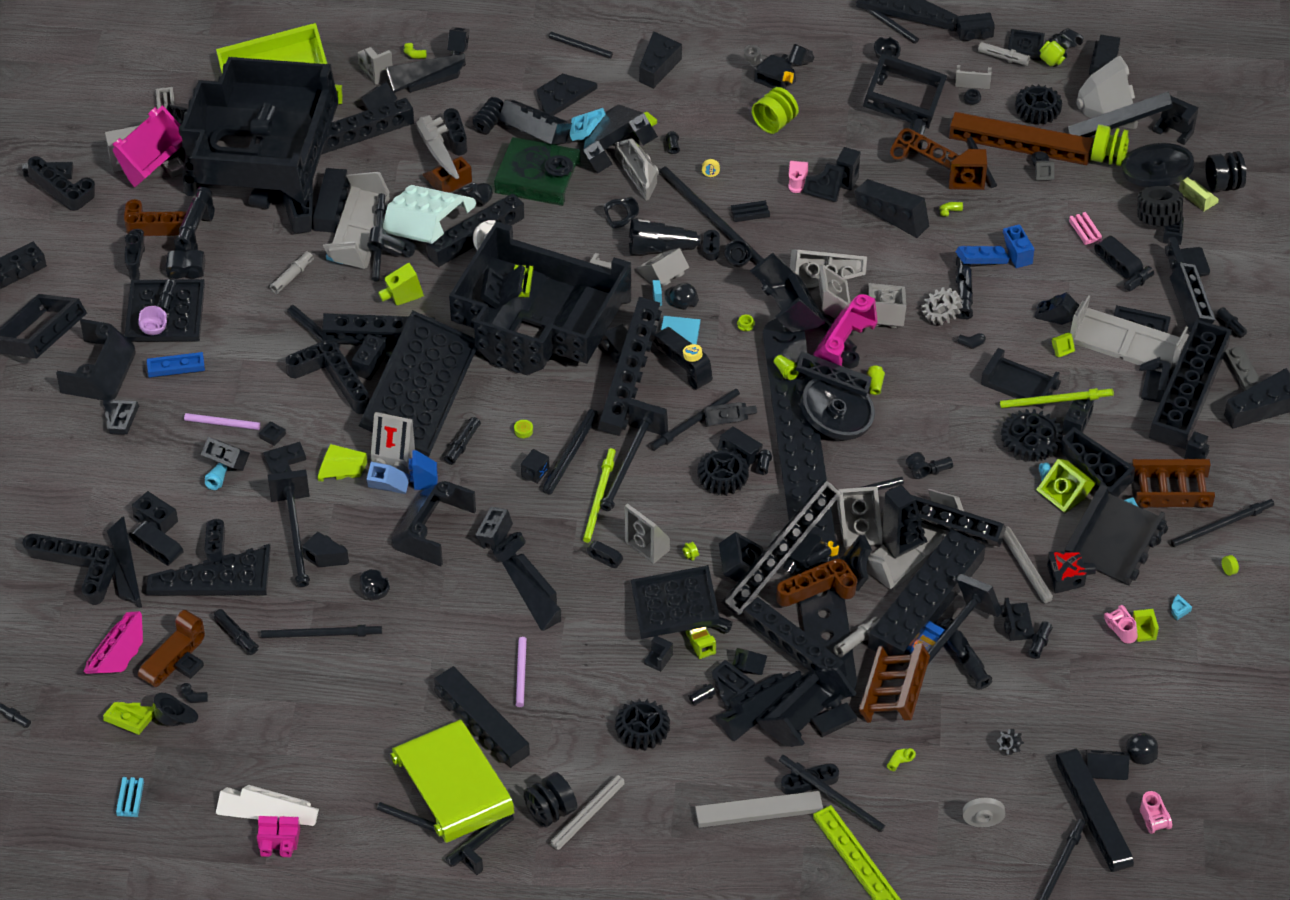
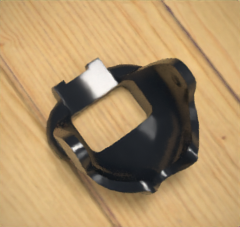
[1047,28,1084,59]

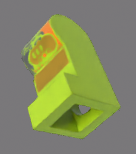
[686,627,716,659]

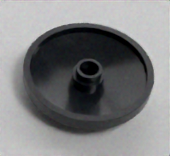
[1122,143,1194,187]
[800,376,875,440]

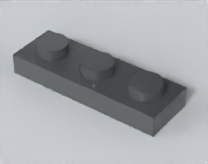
[1224,346,1261,391]

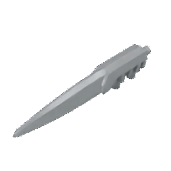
[416,115,459,179]

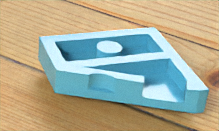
[570,108,605,141]

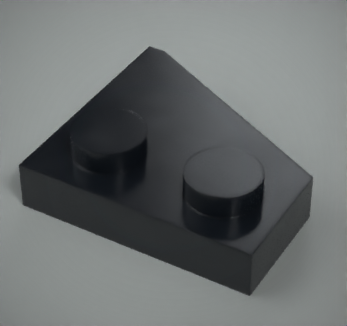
[103,400,139,434]

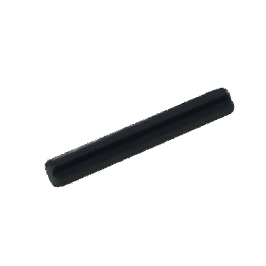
[287,305,340,348]
[445,815,514,867]

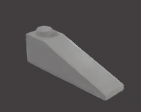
[790,249,867,288]

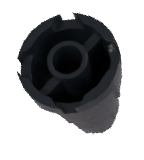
[629,218,700,255]

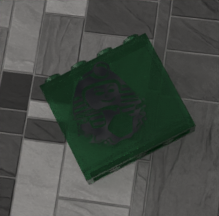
[494,137,581,206]

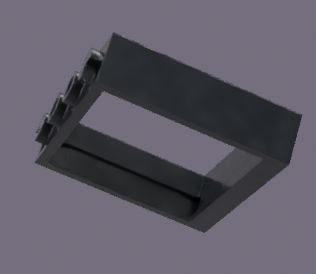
[863,54,947,129]
[0,294,87,359]

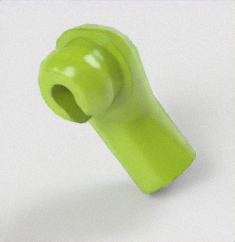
[403,43,427,59]
[939,202,963,217]
[887,748,916,771]

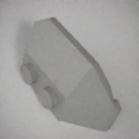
[615,138,659,201]

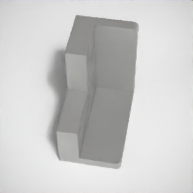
[358,47,393,85]

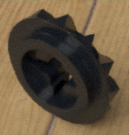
[545,155,573,178]

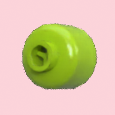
[1040,41,1065,66]

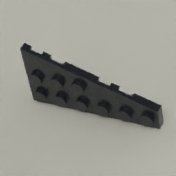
[856,0,958,31]
[146,544,271,595]

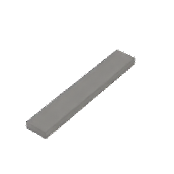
[695,791,823,828]

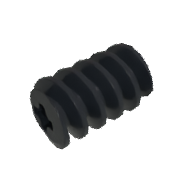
[473,97,504,135]

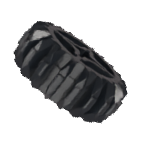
[1015,84,1062,125]
[697,448,749,496]
[615,698,670,751]

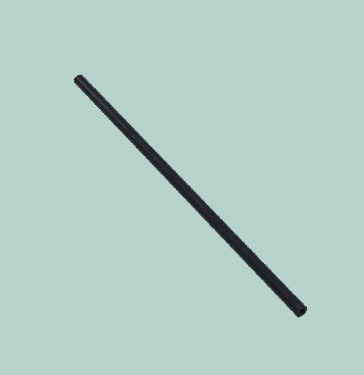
[660,166,857,351]

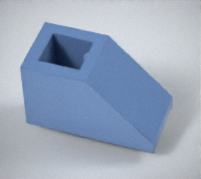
[367,462,410,494]

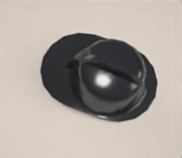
[154,693,198,726]

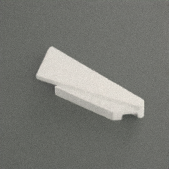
[216,785,319,826]

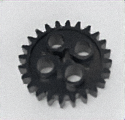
[1001,409,1063,462]

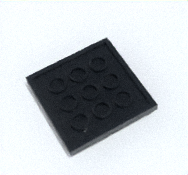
[125,279,205,342]
[631,565,721,639]

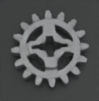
[922,287,963,325]

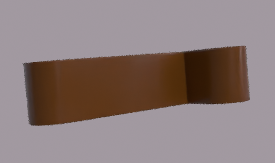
[890,128,959,170]
[124,199,187,236]
[776,559,857,607]
[138,610,205,687]

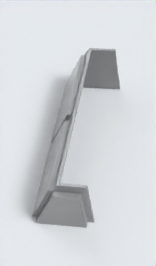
[323,172,390,269]
[1070,295,1189,375]
[867,489,964,589]

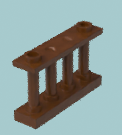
[1132,459,1215,508]
[859,643,930,723]

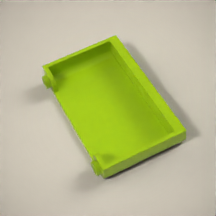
[216,23,327,73]
[390,719,514,843]

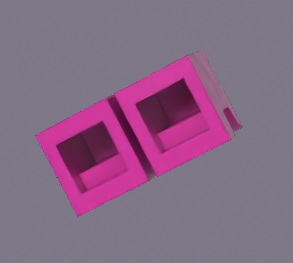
[257,816,300,857]

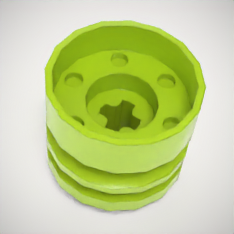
[752,87,798,134]
[1091,125,1129,166]

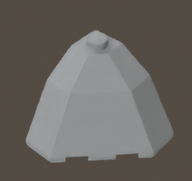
[1076,56,1138,129]

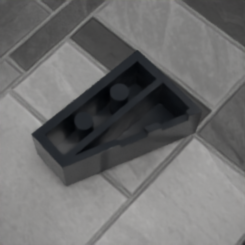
[639,31,682,89]

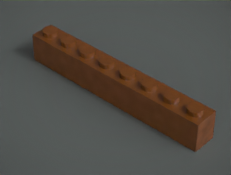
[949,112,1093,165]

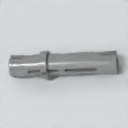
[978,42,1030,66]
[270,251,314,294]
[834,617,880,657]

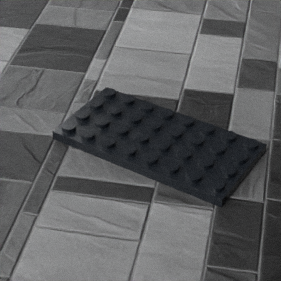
[359,310,477,457]

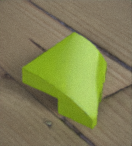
[318,444,367,481]

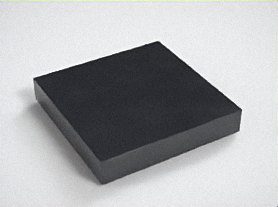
[1007,29,1045,60]

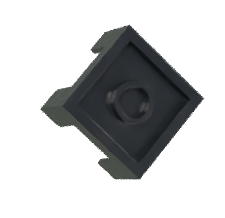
[1153,95,1199,145]

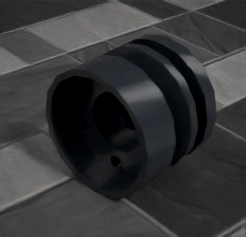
[1205,151,1246,192]
[523,772,578,828]

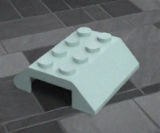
[383,185,476,244]

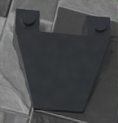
[583,104,658,173]

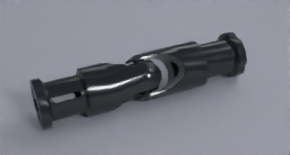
[956,256,973,320]
[939,618,993,689]

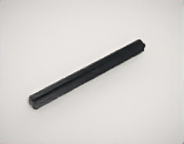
[543,409,598,495]

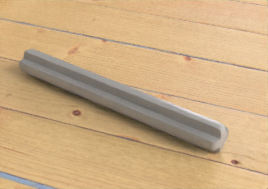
[1003,526,1053,603]
[551,775,624,850]

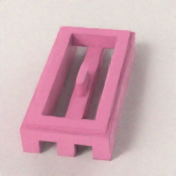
[1069,212,1102,245]

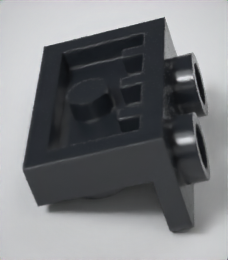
[1001,598,1034,641]

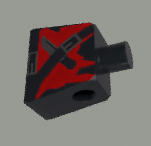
[1047,552,1096,594]

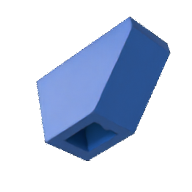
[1003,224,1035,268]
[409,450,438,490]

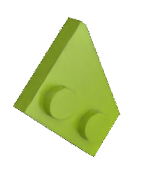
[103,702,155,735]

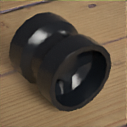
[906,452,931,479]

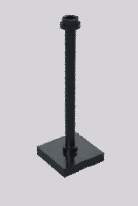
[600,398,668,511]
[267,469,310,587]
[927,574,1002,666]

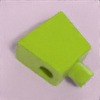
[378,263,424,305]

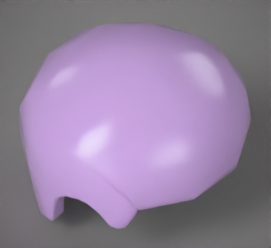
[138,306,167,335]

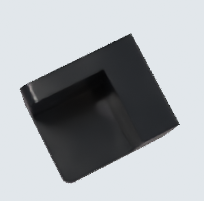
[644,635,673,672]
[732,648,767,675]

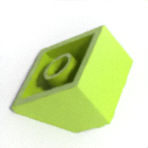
[1036,459,1095,513]

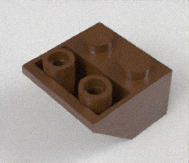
[423,156,472,193]

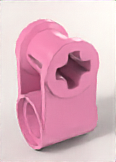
[789,161,808,193]
[1104,605,1138,643]
[1140,791,1172,834]

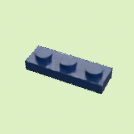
[955,246,1010,264]
[147,352,205,377]

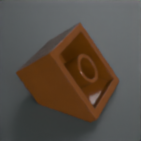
[949,149,987,190]

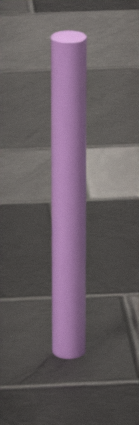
[184,413,260,430]
[516,637,527,707]

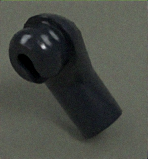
[399,237,416,257]
[957,333,986,349]
[180,683,208,703]

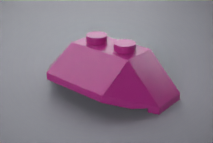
[84,611,143,674]

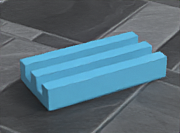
[116,777,144,817]

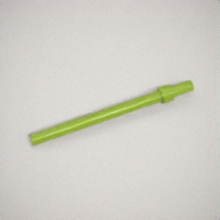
[1000,388,1114,408]
[583,448,616,543]

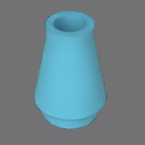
[205,463,227,490]

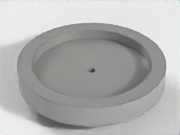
[963,798,1005,827]

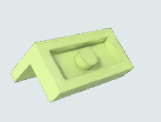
[1179,177,1219,211]

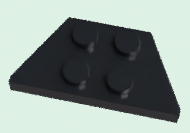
[537,73,597,116]

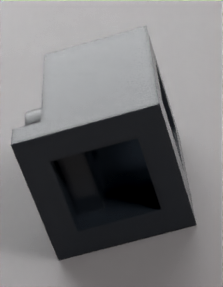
[1184,431,1210,459]

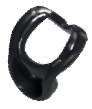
[459,182,493,205]
[604,197,639,228]

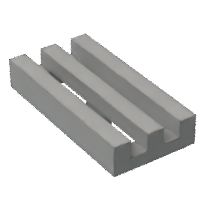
[156,87,175,110]

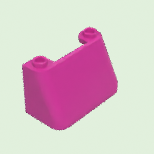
[112,105,182,188]
[813,294,878,366]

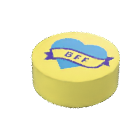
[702,159,720,177]
[683,344,702,362]

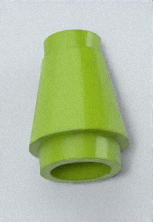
[774,355,800,380]
[866,366,885,395]

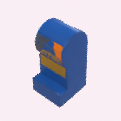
[910,621,945,654]

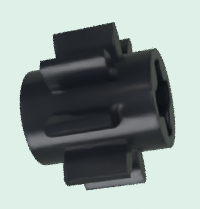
[997,729,1024,755]

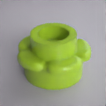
[737,314,755,332]
[682,542,699,561]

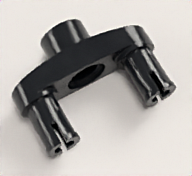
[125,229,145,280]

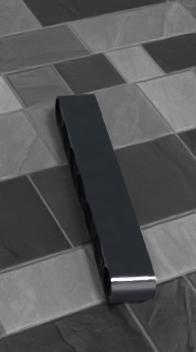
[1056,748,1134,872]

